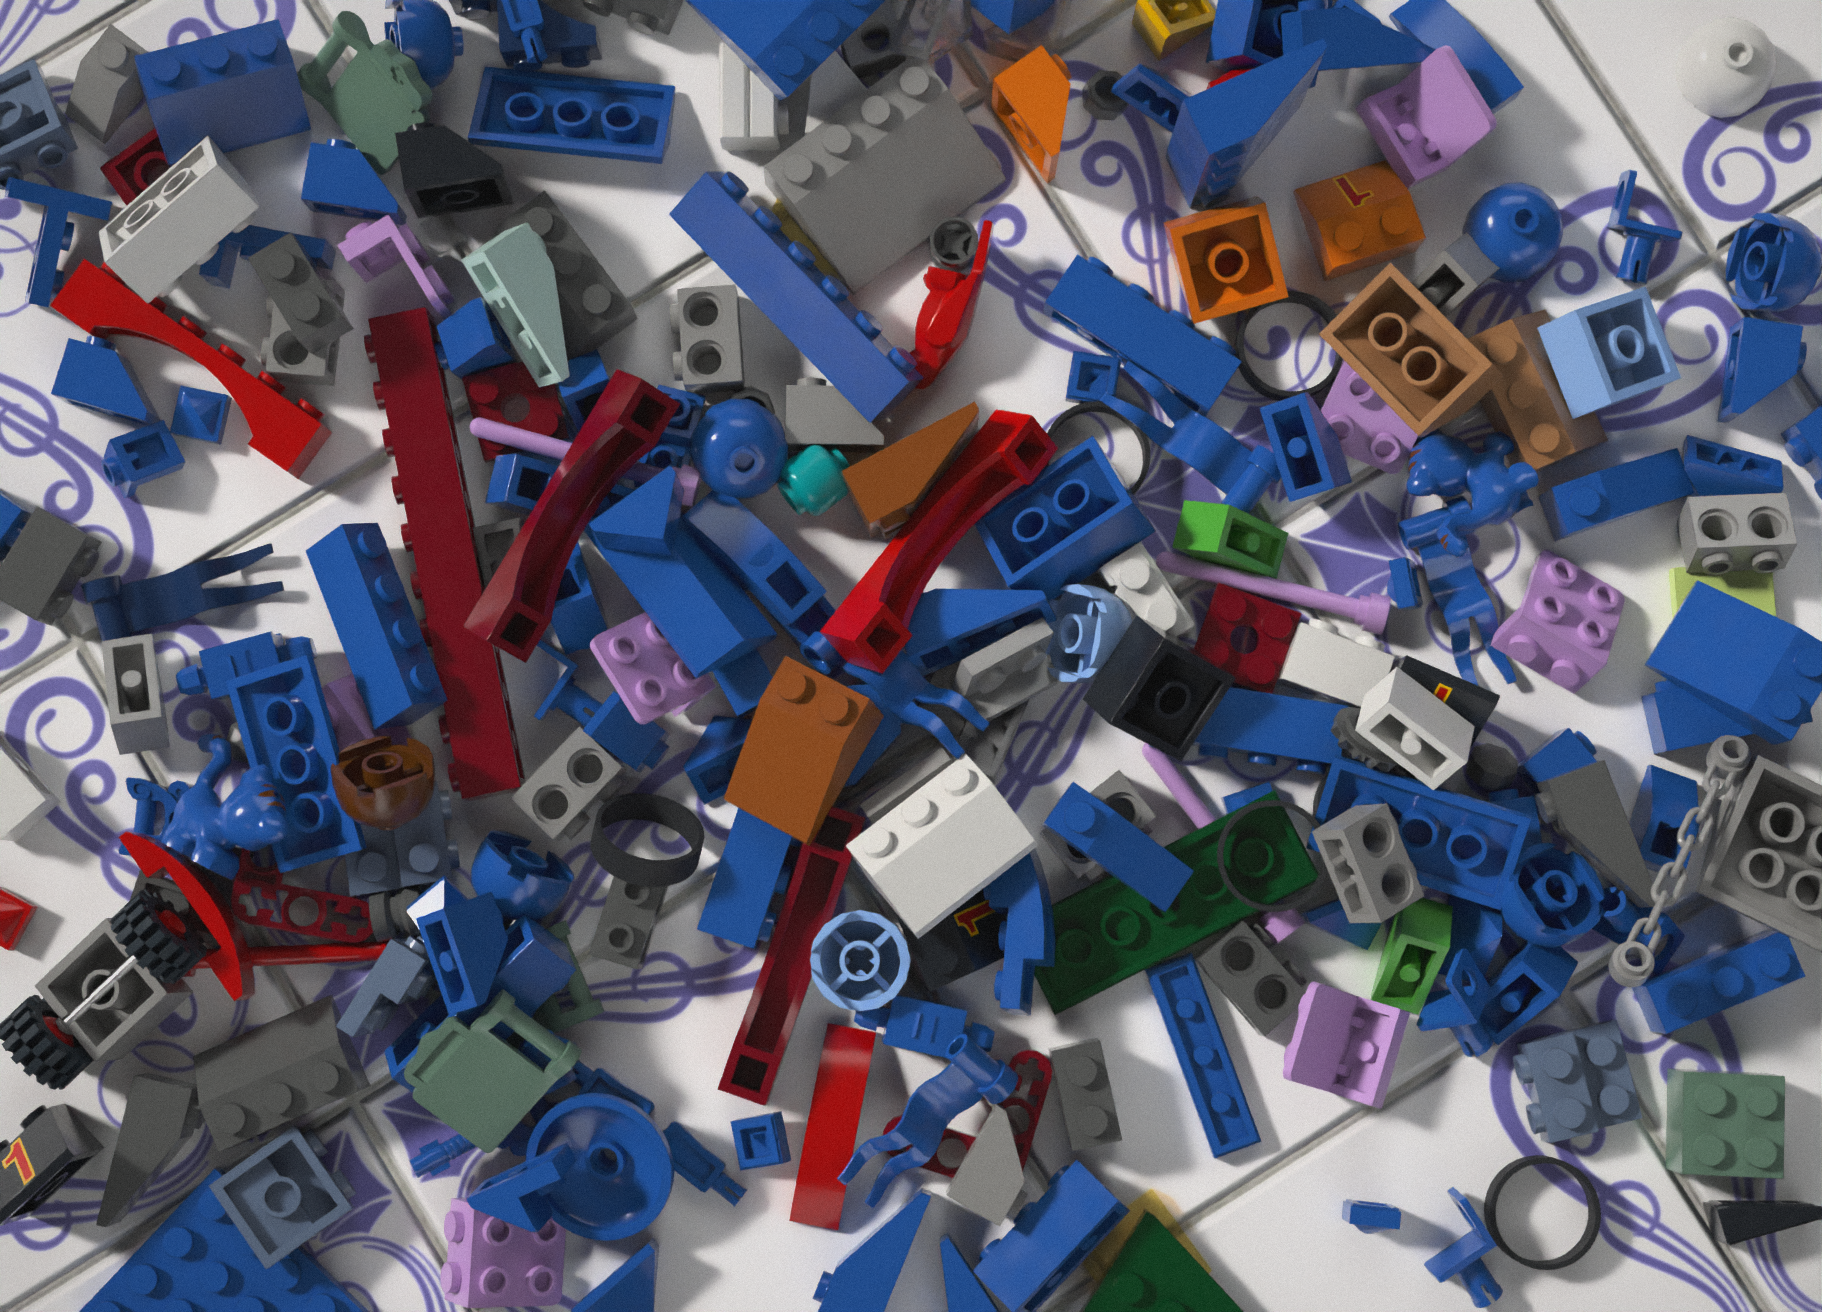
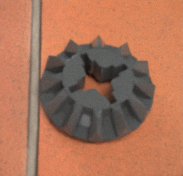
[1331,707,1400,772]

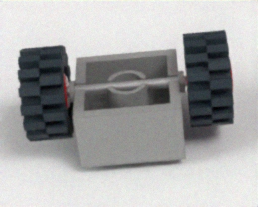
[0,889,207,1090]

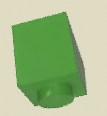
[1172,500,1289,579]
[1371,898,1453,1015]

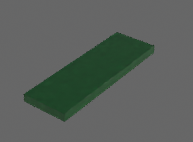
[1034,790,1319,1015]

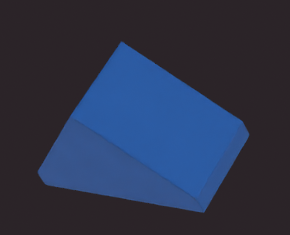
[588,466,684,556]

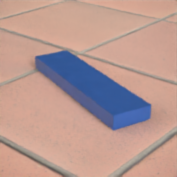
[1144,952,1262,1159]

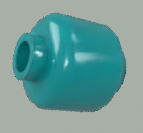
[777,444,850,517]

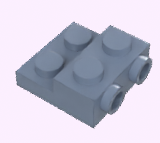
[0,59,78,190]
[344,781,460,897]
[336,935,438,1037]
[1513,1019,1642,1143]
[209,1125,357,1269]

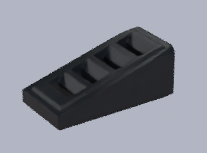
[1703,1200,1822,1245]

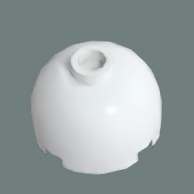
[1675,17,1777,118]

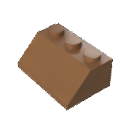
[1319,262,1504,438]
[1467,309,1608,473]

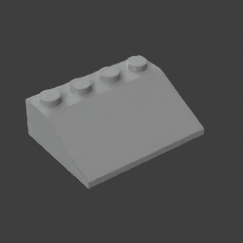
[764,51,1006,295]
[1695,755,1822,953]

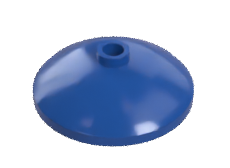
[526,1093,674,1241]

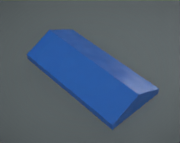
[467,66,676,164]
[584,492,778,679]
[226,654,367,873]
[1306,755,1532,910]

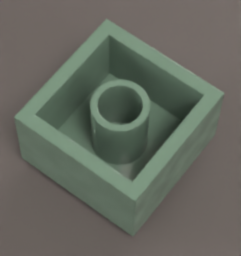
[1666,1068,1785,1179]

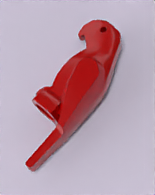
[909,220,994,390]

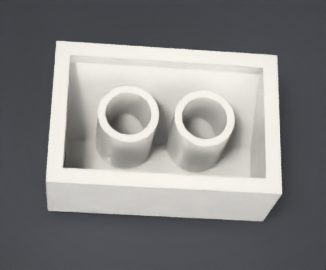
[98,135,259,304]
[846,753,1038,939]

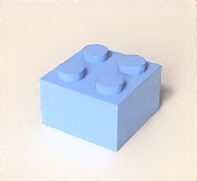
[1537,286,1681,419]

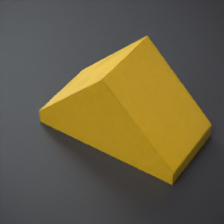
[1132,0,1216,61]

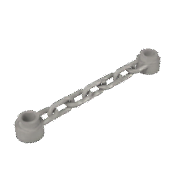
[1608,735,1751,987]

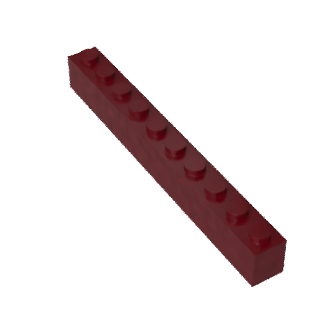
[364,307,526,801]

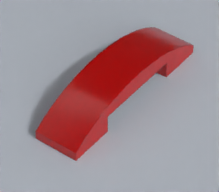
[118,831,255,1001]
[789,1023,876,1230]

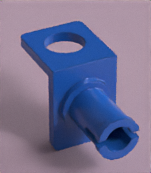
[1607,169,1683,285]
[534,639,603,727]
[1592,887,1685,975]
[1416,948,1493,1057]
[1424,1187,1503,1308]

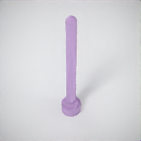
[470,417,701,507]
[1156,551,1391,635]
[1142,743,1305,946]

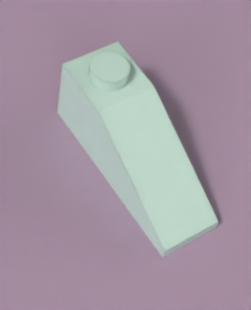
[461,222,570,387]

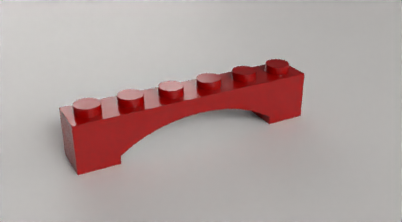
[50,258,332,479]
[820,409,1058,674]

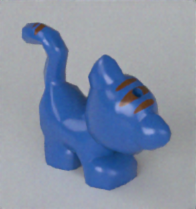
[1406,428,1539,558]
[161,734,289,880]

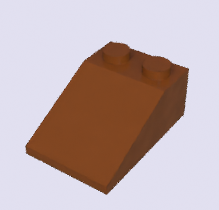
[842,401,980,539]
[724,656,884,846]

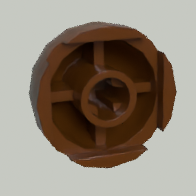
[330,736,435,830]

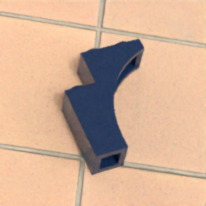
[449,0,602,71]

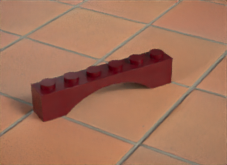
[464,369,680,663]
[717,806,866,1106]

